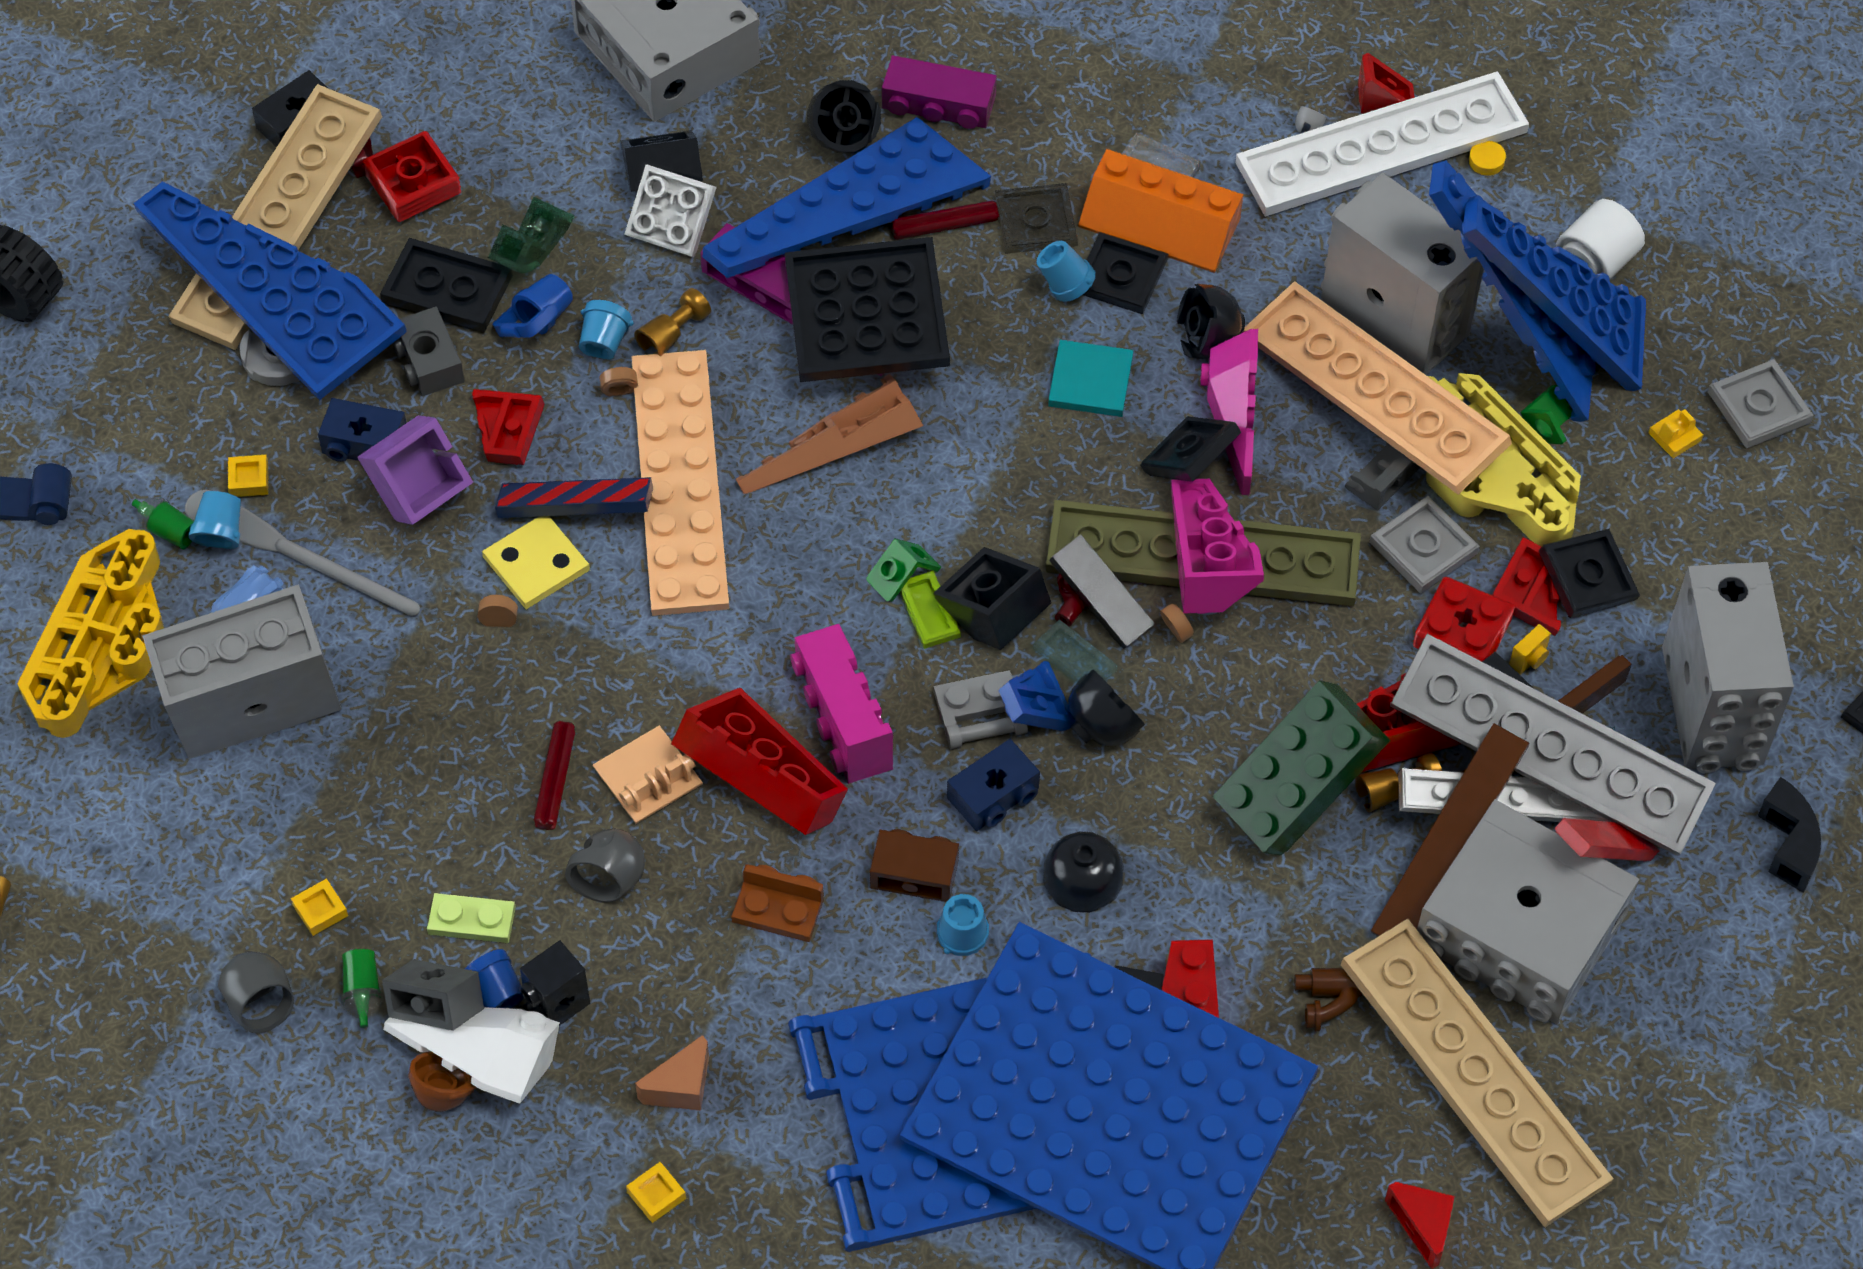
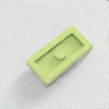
[427,893,516,943]

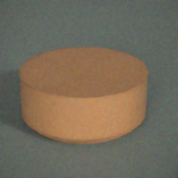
[599,367,638,397]
[477,595,518,627]
[1160,603,1194,643]

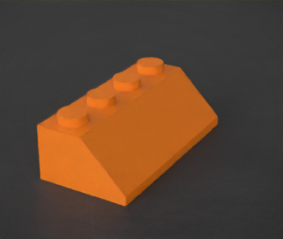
[1078,149,1243,273]

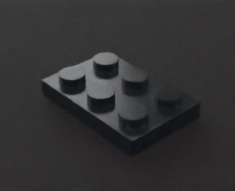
[380,238,513,333]

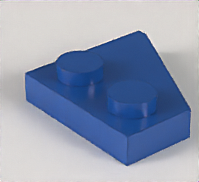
[998,661,1075,731]

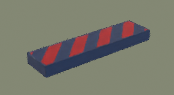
[495,477,653,518]

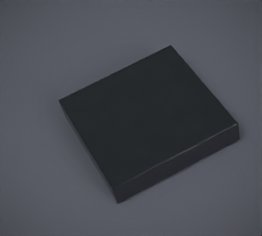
[1083,232,1169,314]
[1140,416,1241,482]
[1539,529,1640,618]

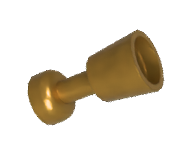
[634,288,711,357]
[1355,752,1442,813]

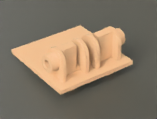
[593,725,703,824]

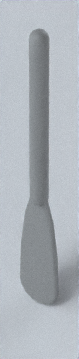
[185,490,420,616]

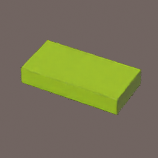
[900,571,961,649]

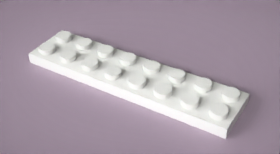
[1235,71,1529,217]

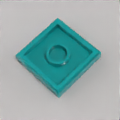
[1048,340,1134,417]

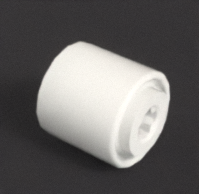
[1556,199,1645,280]

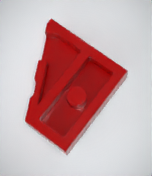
[472,389,545,465]
[1492,537,1561,636]

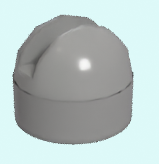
[1295,106,1327,133]

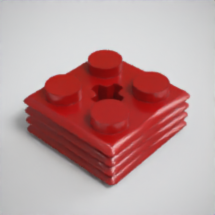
[363,131,461,222]
[1413,576,1515,662]

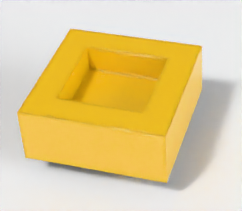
[228,455,268,497]
[1509,624,1551,675]
[291,878,348,936]
[626,1162,686,1223]

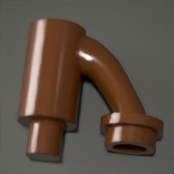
[1294,968,1362,1032]

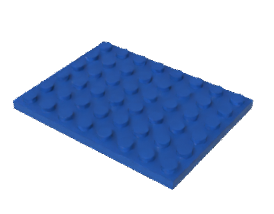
[900,922,1318,1269]

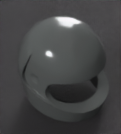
[565,828,645,902]
[218,951,294,1033]

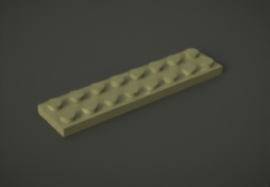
[1046,500,1361,606]

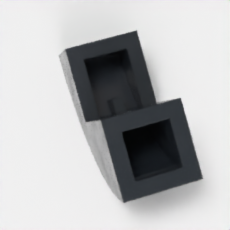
[1758,777,1821,893]

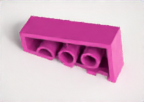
[790,624,893,784]

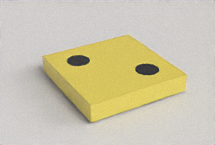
[482,516,590,609]

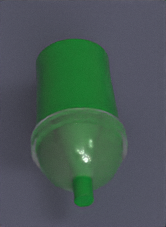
[132,497,194,550]
[341,949,383,1028]

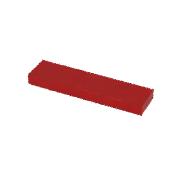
[1554,818,1659,861]

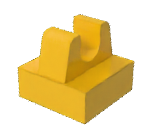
[1648,409,1703,459]

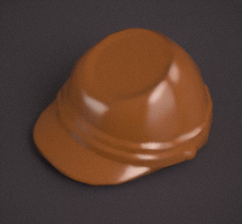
[408,1051,477,1112]

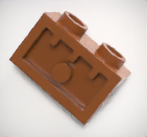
[731,864,824,942]

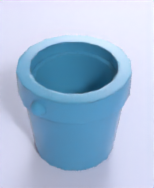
[1037,240,1095,302]
[578,300,634,360]
[189,491,241,549]
[937,894,989,956]

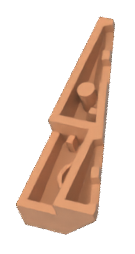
[736,374,923,494]

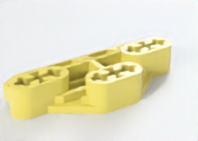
[1426,373,1581,547]

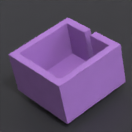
[357,415,473,525]

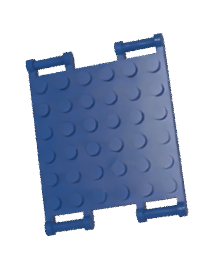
[788,953,1091,1252]

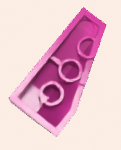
[1200,329,1258,495]
[1171,478,1264,614]

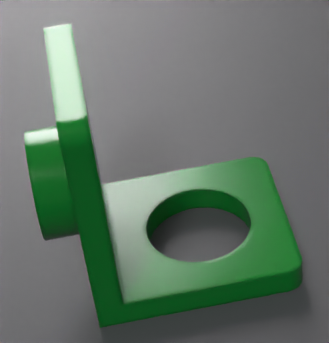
[1520,385,1572,445]
[866,538,941,602]

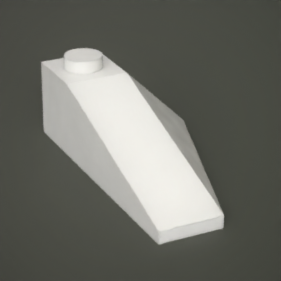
[383,1007,560,1104]

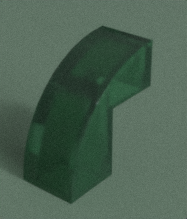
[488,197,575,273]

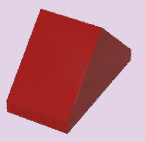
[1358,53,1415,114]
[1385,1182,1455,1269]

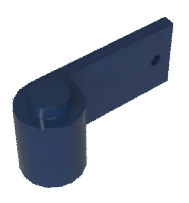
[0,463,72,525]

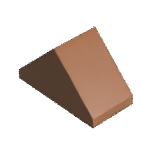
[635,1035,709,1110]

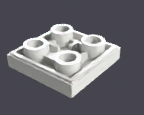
[624,164,716,257]

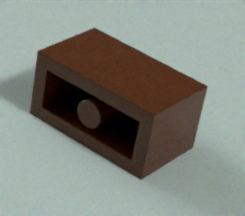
[870,829,959,902]

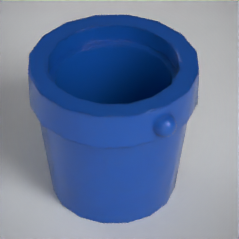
[465,949,524,1009]

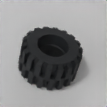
[0,225,63,322]

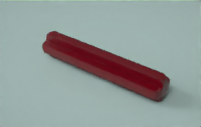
[891,201,999,240]
[534,721,575,830]

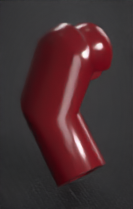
[1055,574,1086,627]

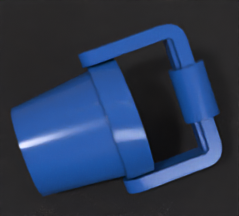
[492,274,573,338]

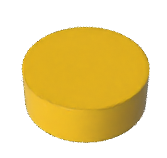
[1469,141,1506,176]

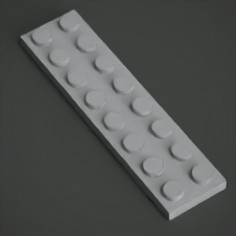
[1389,634,1716,856]

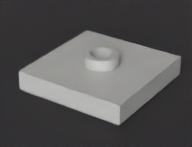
[1708,359,1814,449]
[1369,496,1480,594]

